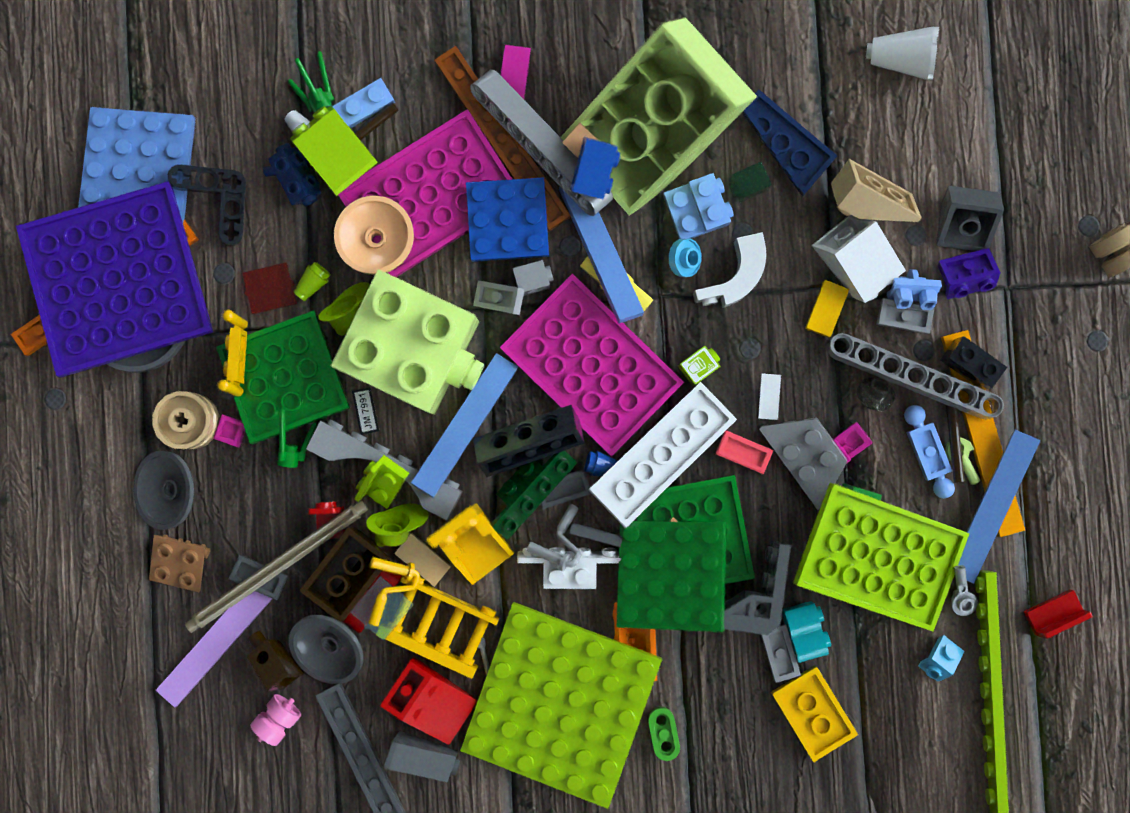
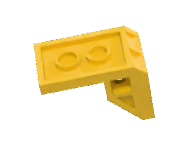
[427,504,514,585]

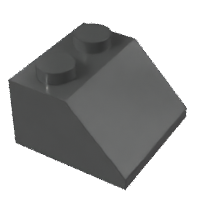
[936,186,1004,251]

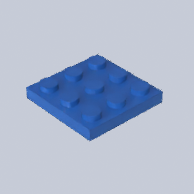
[466,177,549,262]

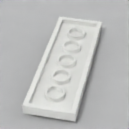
[588,382,737,528]

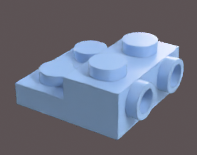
[663,173,734,239]

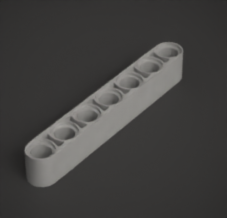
[470,69,613,216]
[827,333,1004,420]

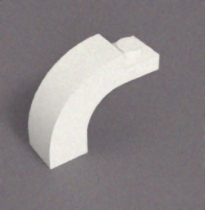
[693,232,766,307]

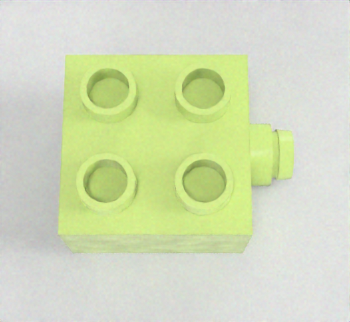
[331,269,484,415]

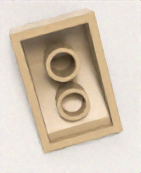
[831,159,922,222]

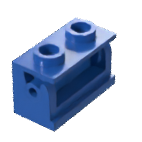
[570,136,620,200]

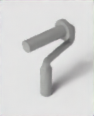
[527,504,581,571]

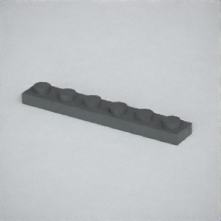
[316,683,406,813]

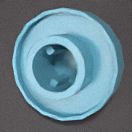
[669,239,701,277]

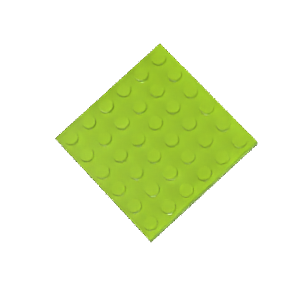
[460,602,662,809]

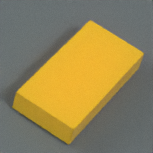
[805,280,849,338]

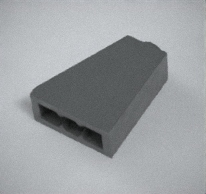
[383,731,461,782]

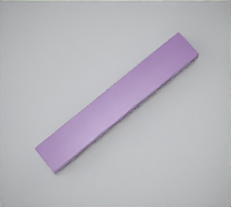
[156,591,272,707]

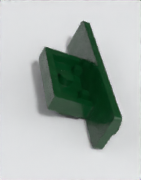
[491,451,577,539]

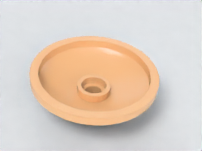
[334,196,414,275]

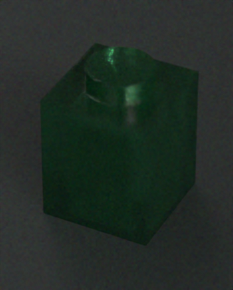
[728,161,772,203]

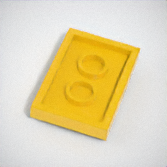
[771,665,858,762]

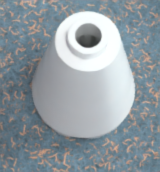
[866,27,939,80]

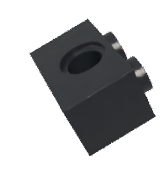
[940,336,1008,390]

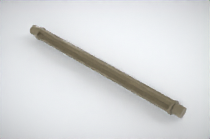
[185,501,368,633]

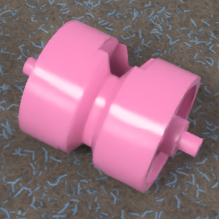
[250,694,301,746]

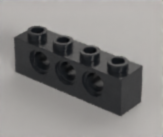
[473,405,585,477]

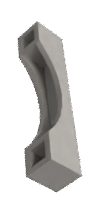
[306,419,463,520]

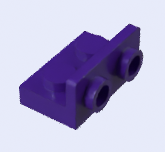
[938,248,1001,299]

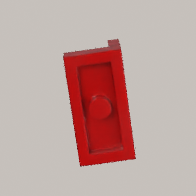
[1024,589,1093,639]

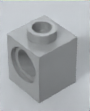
[513,260,553,296]

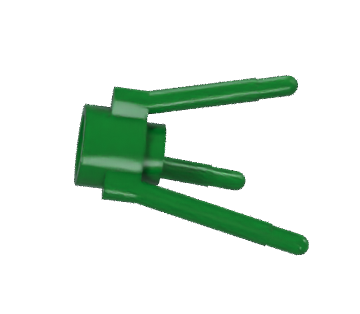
[288,51,335,113]
[277,409,317,468]

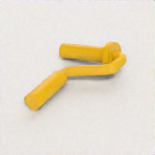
[368,557,420,626]

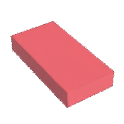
[715,431,774,474]

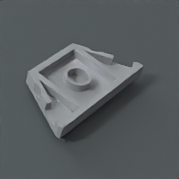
[759,418,848,510]

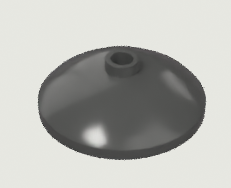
[133,451,194,530]
[289,615,363,684]

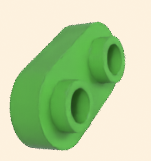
[648,706,680,761]

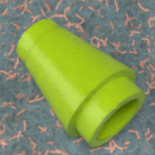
[293,262,330,301]

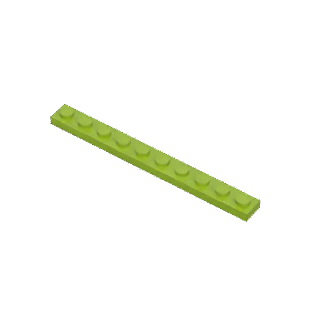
[975,570,1009,813]

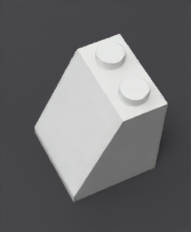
[812,215,906,303]

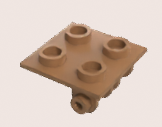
[149,534,210,593]

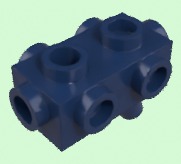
[263,143,321,206]

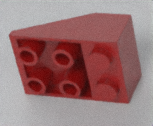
[380,656,478,745]

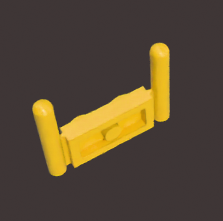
[218,310,248,397]

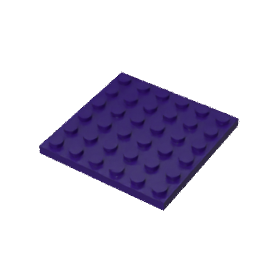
[16,181,213,378]

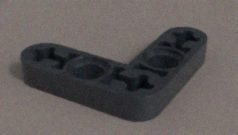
[167,164,246,247]

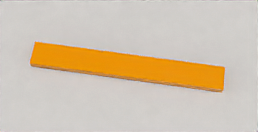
[941,330,1025,537]

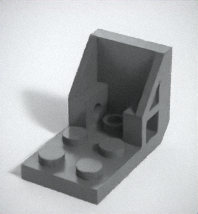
[724,541,791,635]

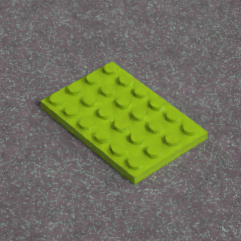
[793,483,970,632]

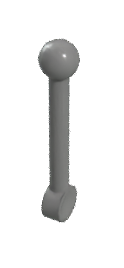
[478,637,490,677]

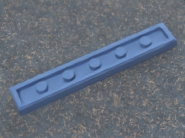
[559,187,644,324]
[411,353,518,498]
[958,429,1041,584]

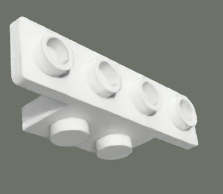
[517,547,621,589]

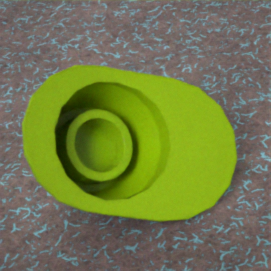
[319,282,370,336]
[366,504,429,547]

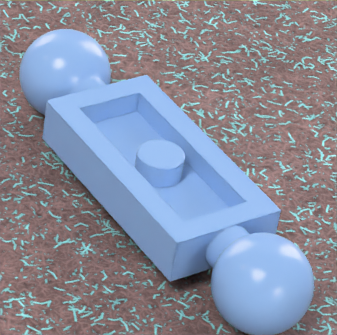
[904,405,955,499]

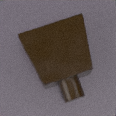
[247,630,304,691]

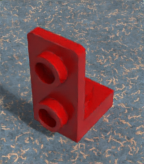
[308,502,345,538]

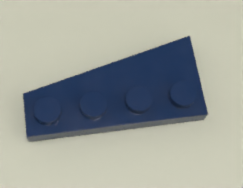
[742,90,837,197]

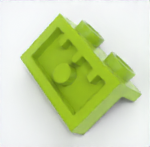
[354,455,409,509]

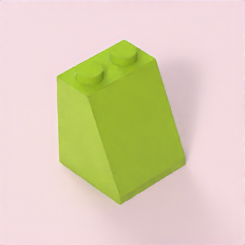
[290,106,378,196]

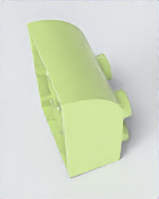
[560,18,757,215]

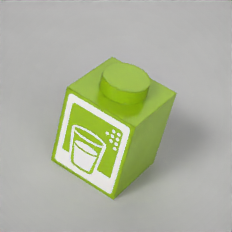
[678,346,721,386]

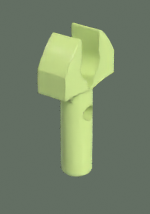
[945,437,980,485]

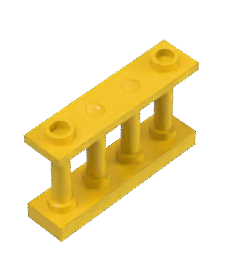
[376,576,500,679]

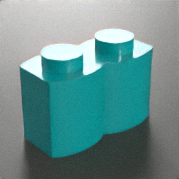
[782,601,831,663]

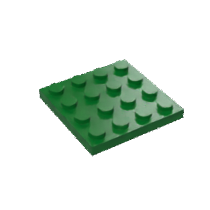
[216,310,350,445]
[636,475,755,584]
[617,521,726,632]

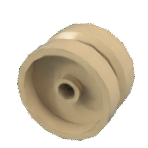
[1089,221,1130,278]
[152,391,220,449]

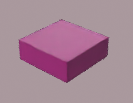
[213,414,245,447]

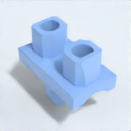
[887,269,942,310]

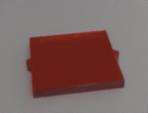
[242,262,297,315]

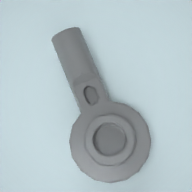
[951,565,978,616]

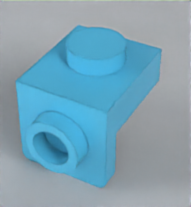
[918,635,964,682]

